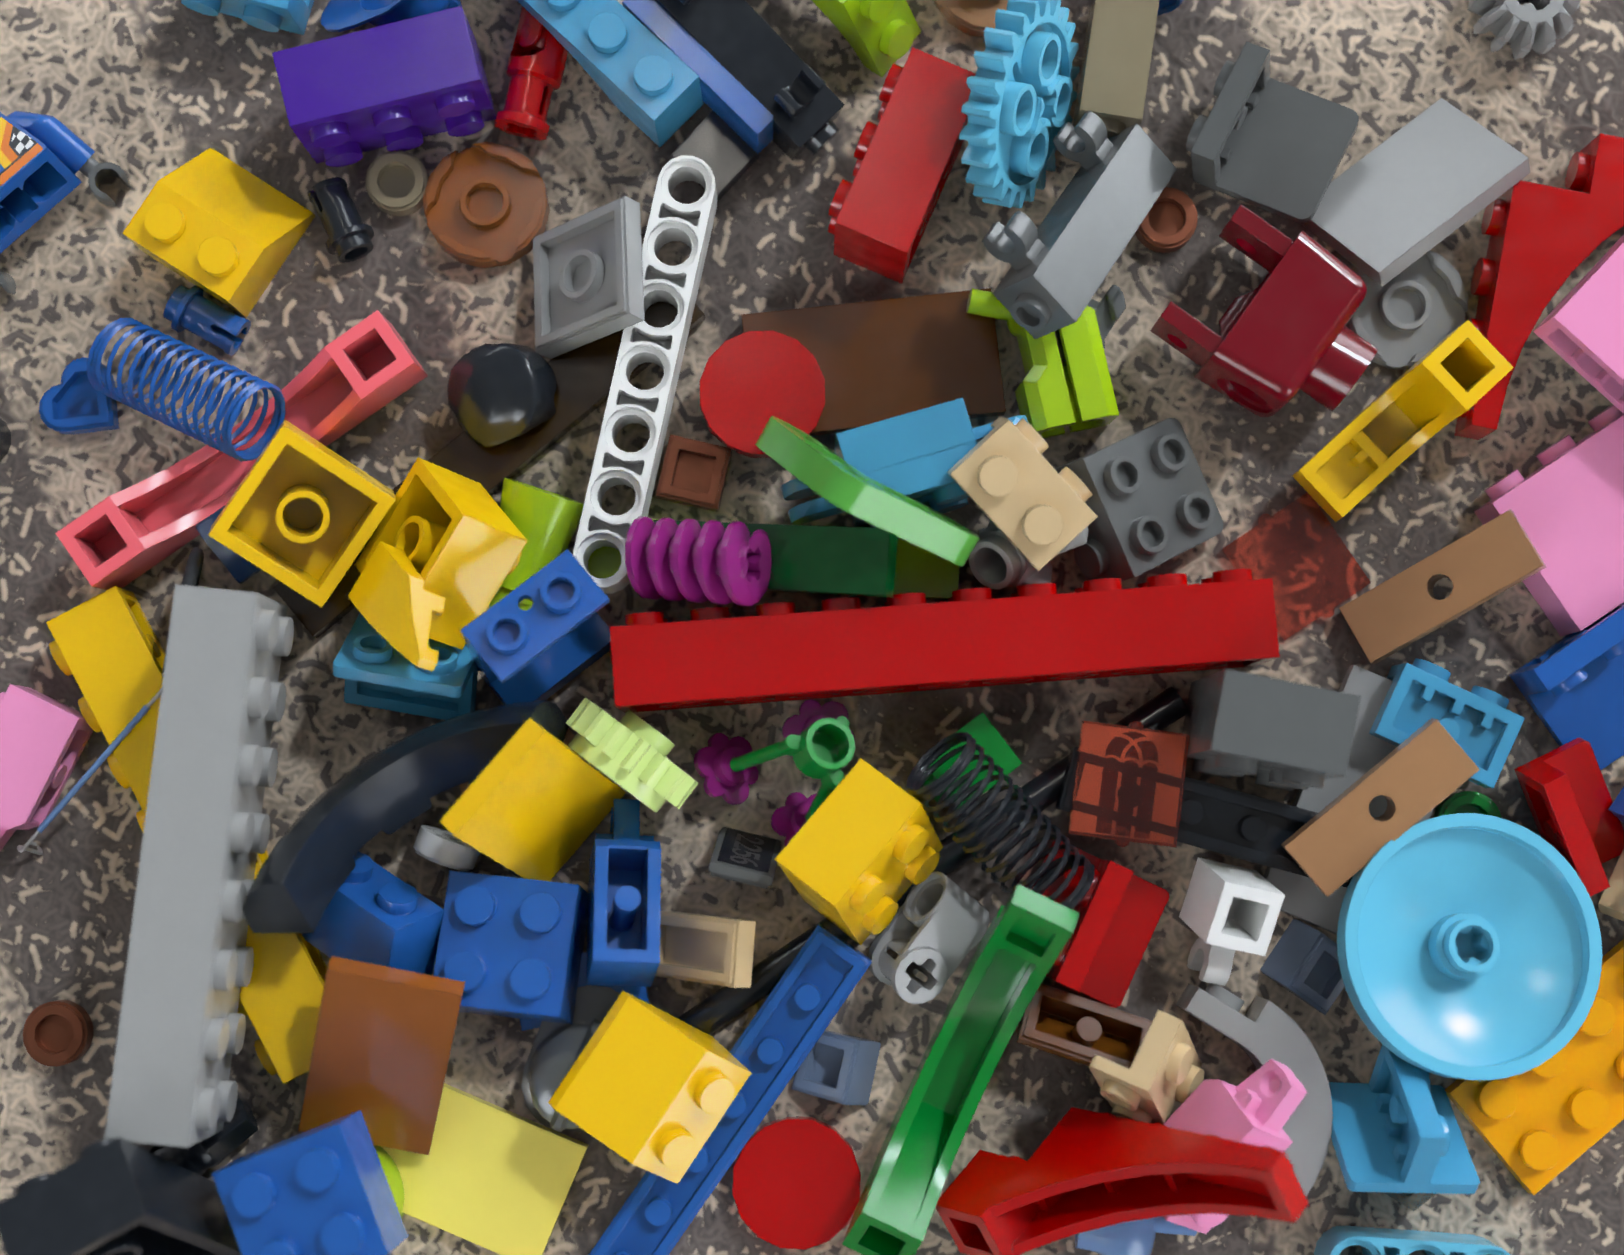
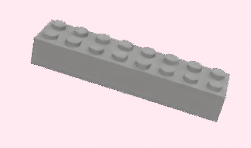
[104,584,294,1148]

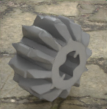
[1467,0,1581,60]

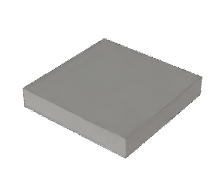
[533,196,645,359]

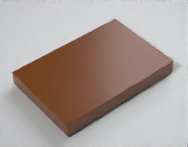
[298,956,465,1155]

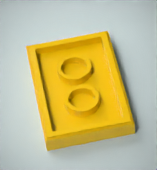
[440,718,626,881]

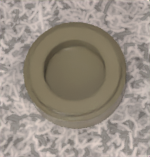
[365,150,429,216]

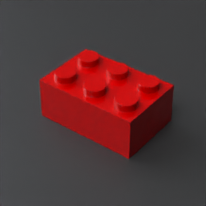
[827,47,976,284]

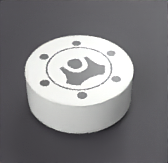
[413,825,480,871]

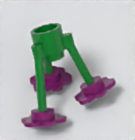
[694,699,855,847]

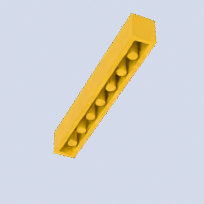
[46,586,328,1084]

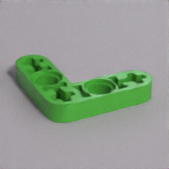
[755,416,980,566]

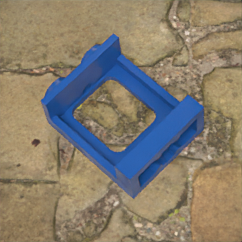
[460,549,611,705]

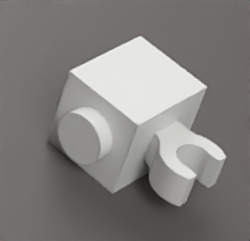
[1179,857,1285,986]

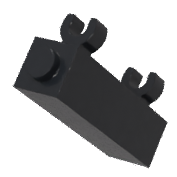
[655,0,844,161]

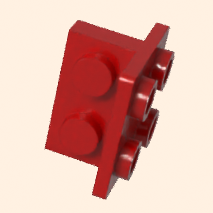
[1030,840,1170,1008]

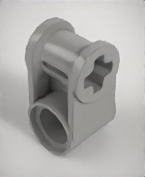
[868,871,990,1004]

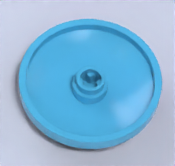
[1337,813,1602,1080]

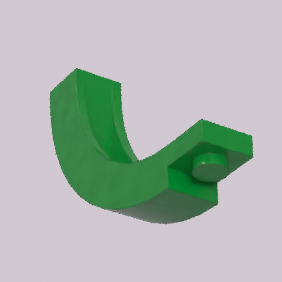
[842,884,1080,1255]

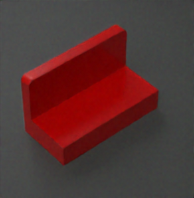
[1514,738,1624,897]

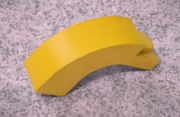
[1292,320,1513,522]

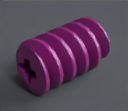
[625,516,772,606]

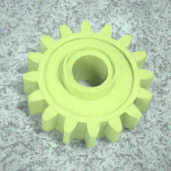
[566,697,699,813]

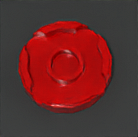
[699,330,825,458]
[732,1116,861,1250]

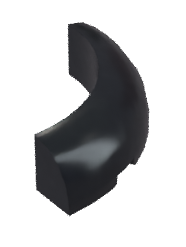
[243,700,569,933]

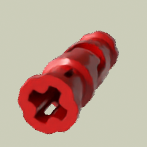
[494,6,568,141]

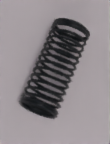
[906,732,1095,910]

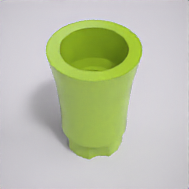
[489,477,584,610]

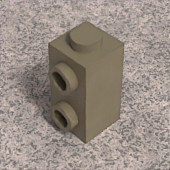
[1073,0,1159,138]

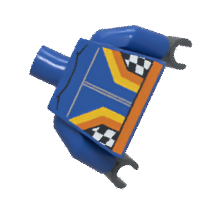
[0,111,131,295]

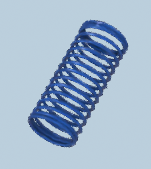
[86,318,286,462]

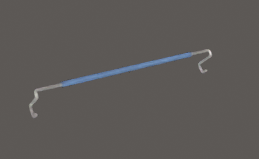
[17,688,162,855]

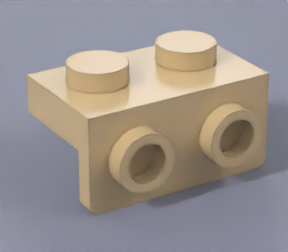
[947,416,1098,571]
[1089,1010,1204,1124]

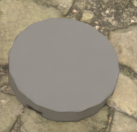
[1346,250,1468,370]

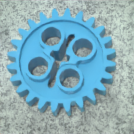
[960,0,1080,208]

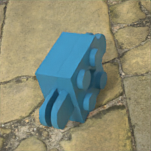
[780,397,1028,528]

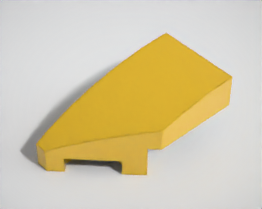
[348,541,445,672]

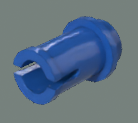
[163,285,251,356]

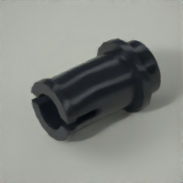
[307,177,374,263]

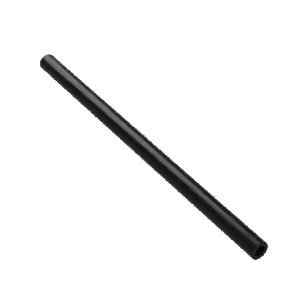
[678,687,1189,1035]

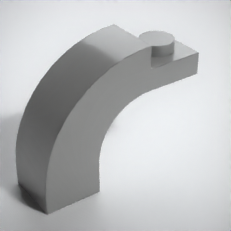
[1176,983,1333,1197]

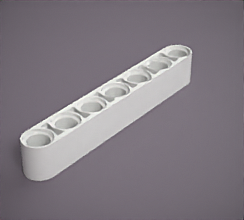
[573,155,717,594]

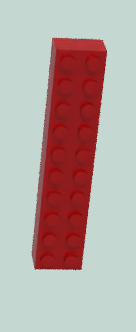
[610,568,1280,713]

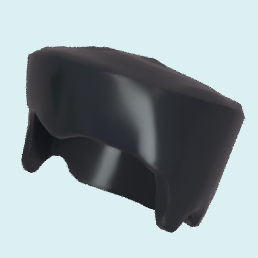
[447,343,556,447]

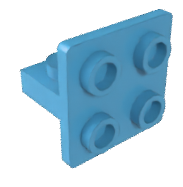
[333,613,478,720]
[1329,1044,1480,1194]

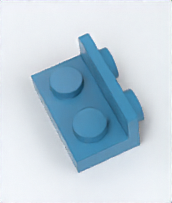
[1369,658,1525,788]

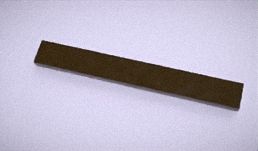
[273,302,705,638]

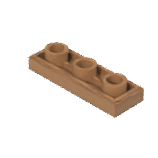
[1339,509,1547,664]
[1281,718,1480,897]

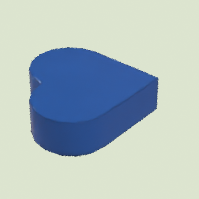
[39,357,119,435]

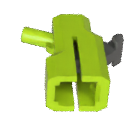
[966,285,1126,439]

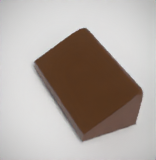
[1017,984,1153,1069]

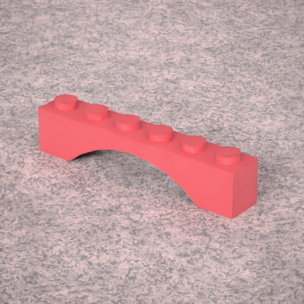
[55,310,428,590]

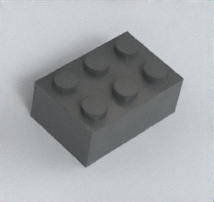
[1181,669,1361,791]

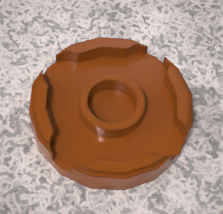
[423,142,550,269]

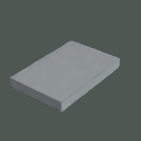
[1302,98,1530,287]

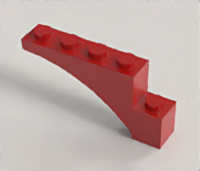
[1454,133,1624,440]
[935,1107,1309,1255]

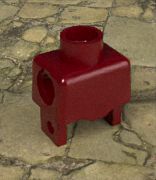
[1150,204,1378,417]

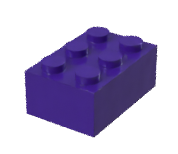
[272,6,496,167]

